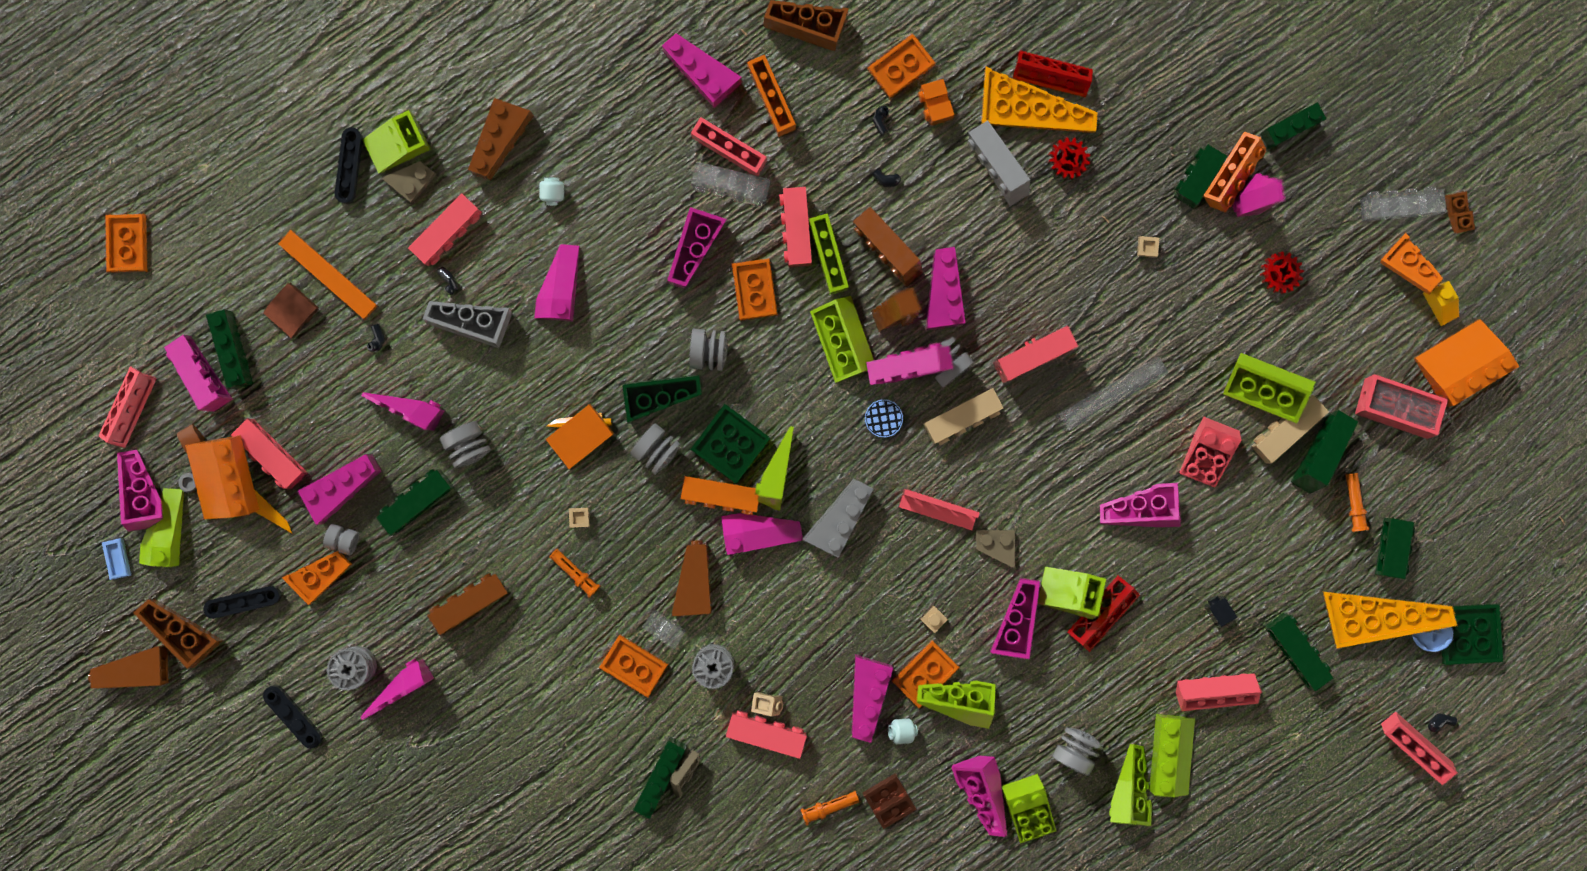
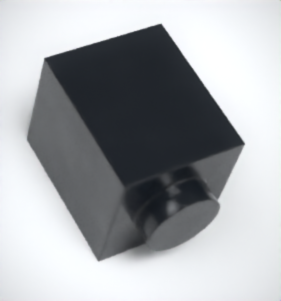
[1204,595,1237,627]

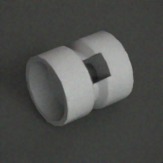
[323,524,359,556]

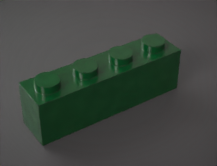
[206,309,254,390]
[376,469,455,536]
[1264,613,1334,692]
[633,737,687,819]

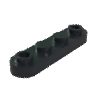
[334,127,363,204]
[203,586,282,619]
[263,685,323,749]

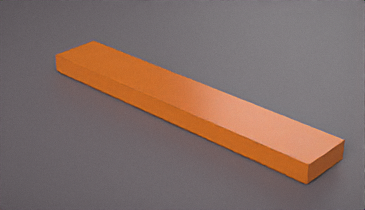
[278,230,378,320]

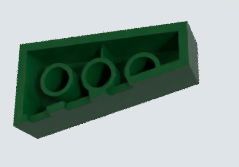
[622,374,703,423]
[1291,410,1358,494]

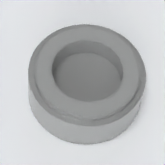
[179,473,197,492]

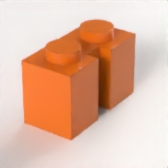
[918,79,954,126]

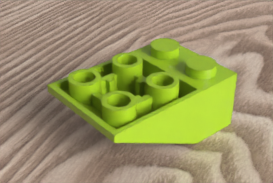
[362,110,431,174]
[1037,567,1106,619]
[1002,774,1056,844]

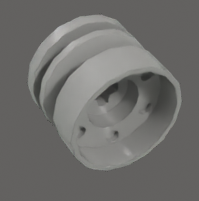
[689,328,728,371]
[935,337,974,388]
[439,421,491,468]
[630,423,681,475]
[692,644,734,689]
[327,646,377,690]
[1052,726,1104,775]

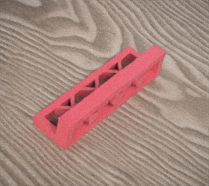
[99,367,157,448]
[899,489,980,530]

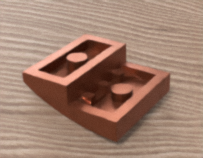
[263,282,319,338]
[863,773,917,829]

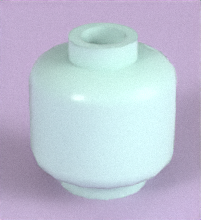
[539,177,564,206]
[888,718,918,744]

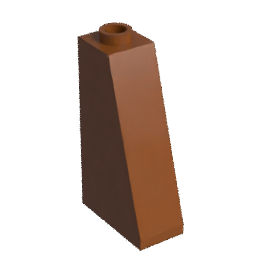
[672,540,712,616]
[88,645,169,689]

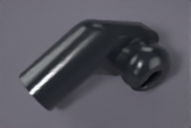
[873,105,889,135]
[872,168,901,187]
[437,267,458,295]
[367,324,385,352]
[1428,713,1457,732]

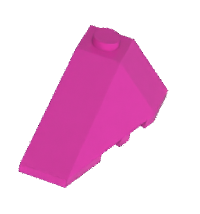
[1233,173,1284,217]
[535,244,580,322]
[361,392,445,431]
[117,450,163,532]
[1100,483,1181,527]
[721,513,803,555]
[361,658,434,720]
[951,756,1007,837]

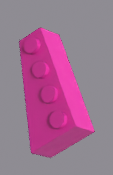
[925,247,966,331]

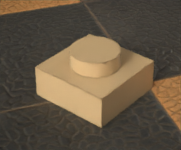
[1137,236,1159,258]
[569,507,590,528]
[920,606,948,633]

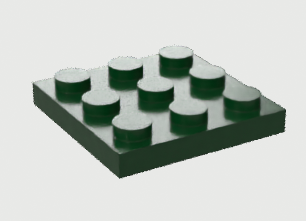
[690,404,771,484]
[1442,604,1503,665]

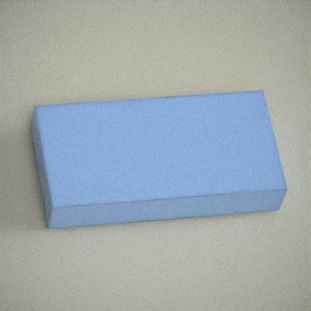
[102,538,131,580]

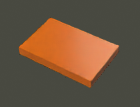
[867,34,936,99]
[105,214,147,273]
[732,258,778,321]
[545,404,614,469]
[599,634,669,698]
[892,640,960,708]

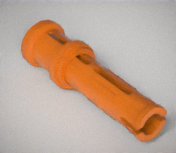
[1345,473,1370,532]
[549,548,601,598]
[800,791,860,826]

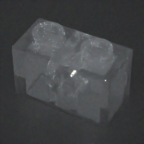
[642,610,686,649]

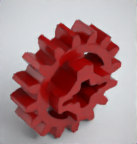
[1048,137,1090,180]
[1260,251,1304,294]

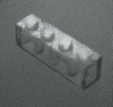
[691,161,771,207]
[1360,187,1446,221]

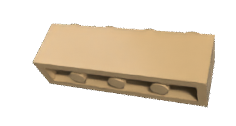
[923,388,1003,445]
[1251,395,1329,464]

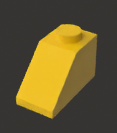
[1423,281,1459,326]

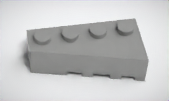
[967,121,1030,206]
[423,301,512,348]
[802,479,873,558]

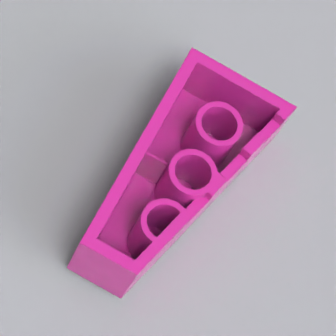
[662,33,742,108]
[666,207,727,289]
[164,334,233,412]
[866,343,953,385]
[298,454,381,525]
[990,578,1040,659]
[851,654,893,743]

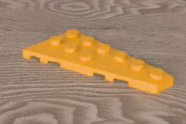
[981,67,1098,133]
[1322,591,1457,648]

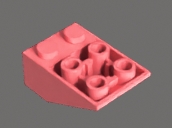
[1179,417,1242,488]

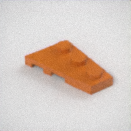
[1380,233,1443,295]
[282,551,352,605]

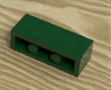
[1260,102,1327,150]
[1173,144,1227,208]
[1375,518,1415,579]

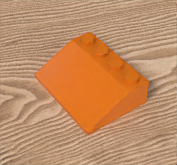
[1414,319,1520,407]
[185,435,259,519]

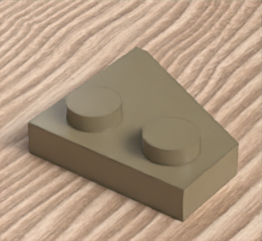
[383,161,437,203]
[976,530,1015,567]
[670,750,700,798]

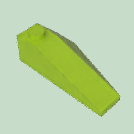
[755,426,794,511]
[139,488,184,567]
[917,681,996,729]
[1109,744,1152,826]

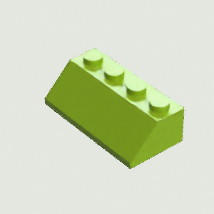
[810,296,874,383]
[1223,353,1315,423]
[1149,714,1195,797]

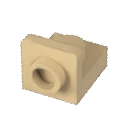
[751,692,783,717]

